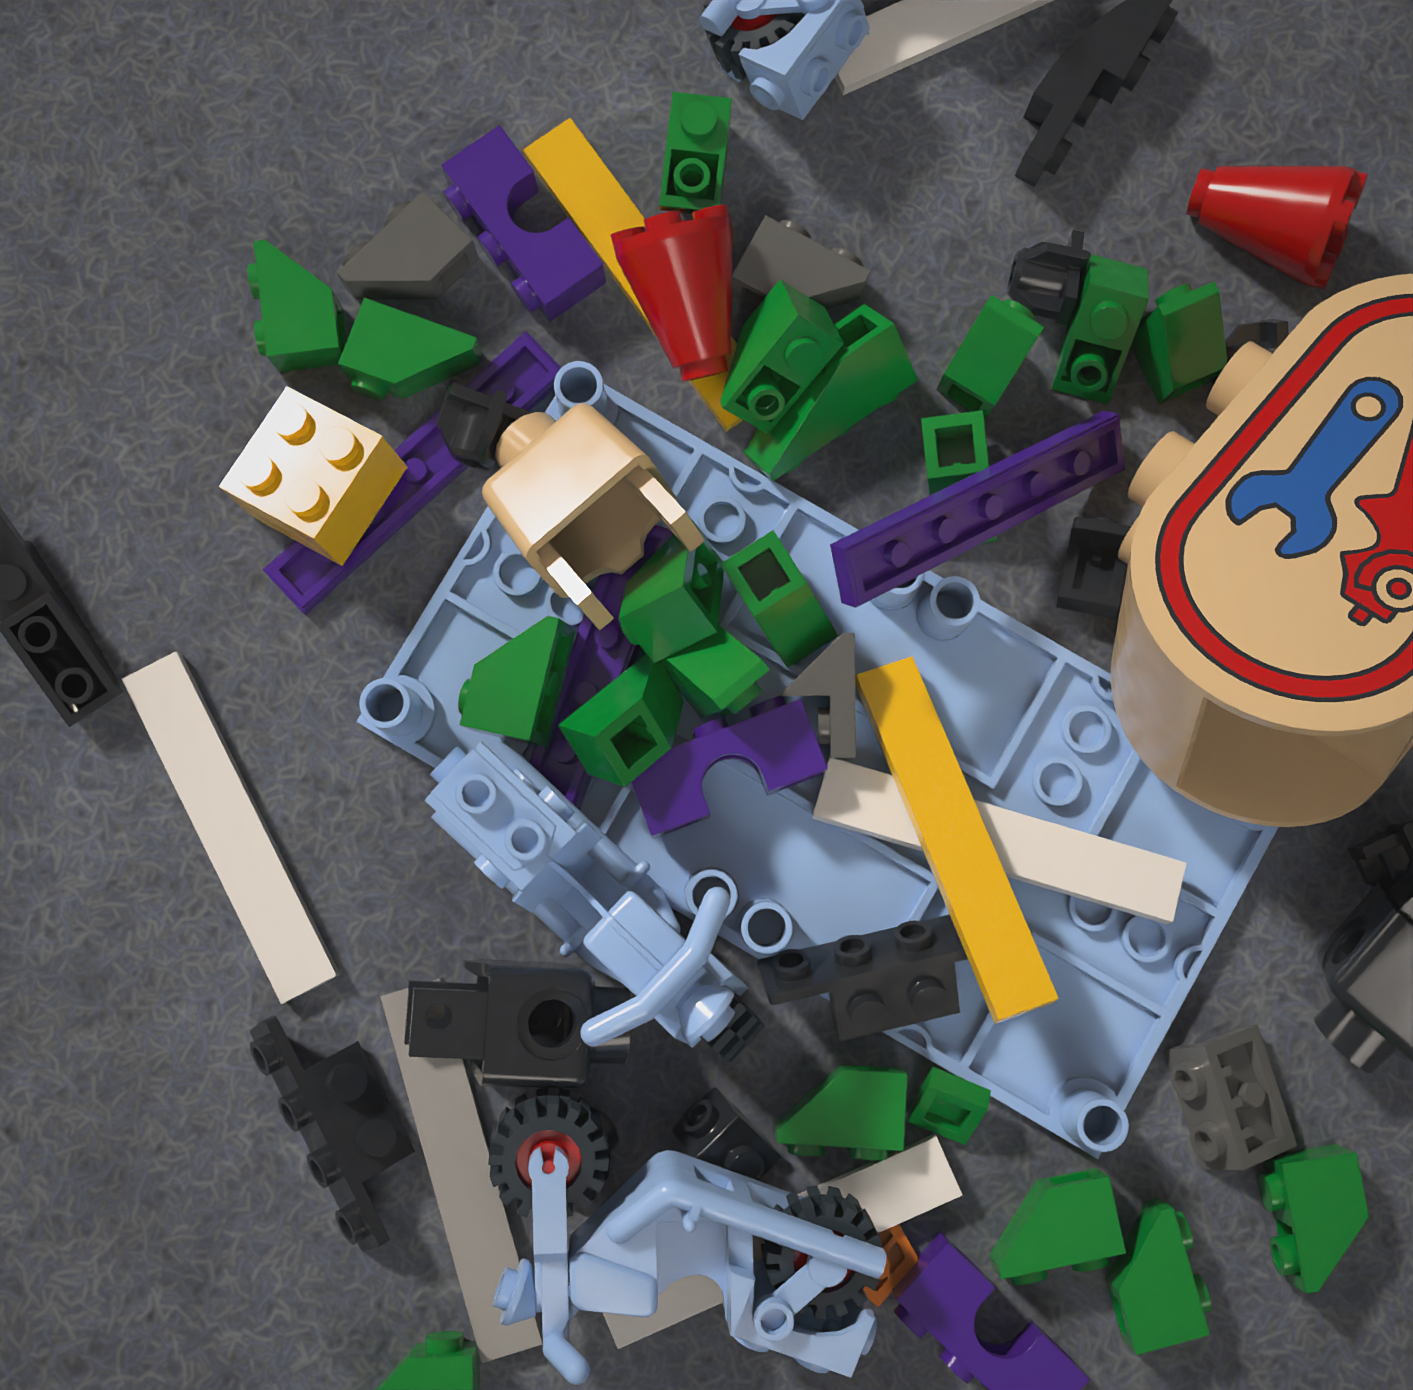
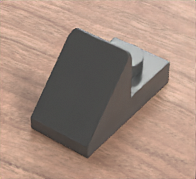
[780,633,856,758]

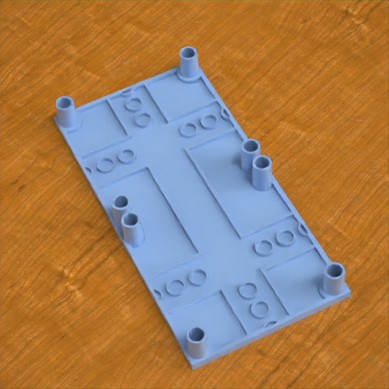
[356,361,1279,1159]

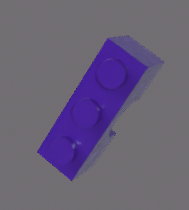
[441,125,606,323]
[631,696,828,839]
[892,1232,1090,1390]

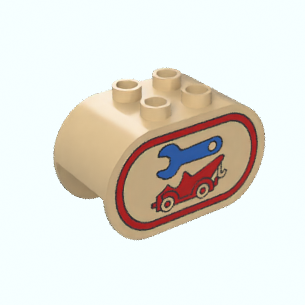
[1110,274,1413,827]

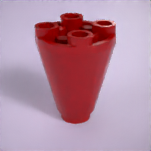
[1186,166,1368,290]
[611,204,733,382]

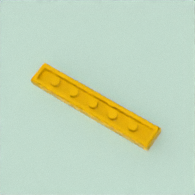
[523,118,743,432]
[855,656,1059,1024]

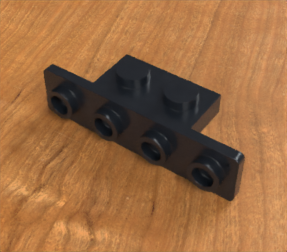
[757,914,968,1041]
[250,1015,415,1252]

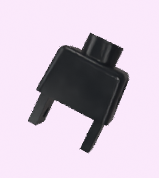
[1314,867,1413,1073]
[404,959,631,1088]

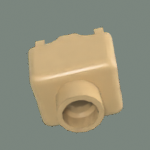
[482,403,705,630]

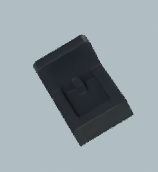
[1056,517,1131,619]
[673,1088,782,1181]

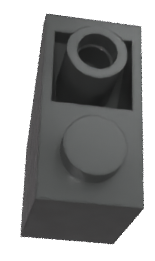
[337,191,479,299]
[732,215,871,309]

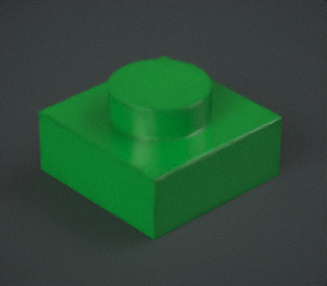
[907,1067,991,1145]

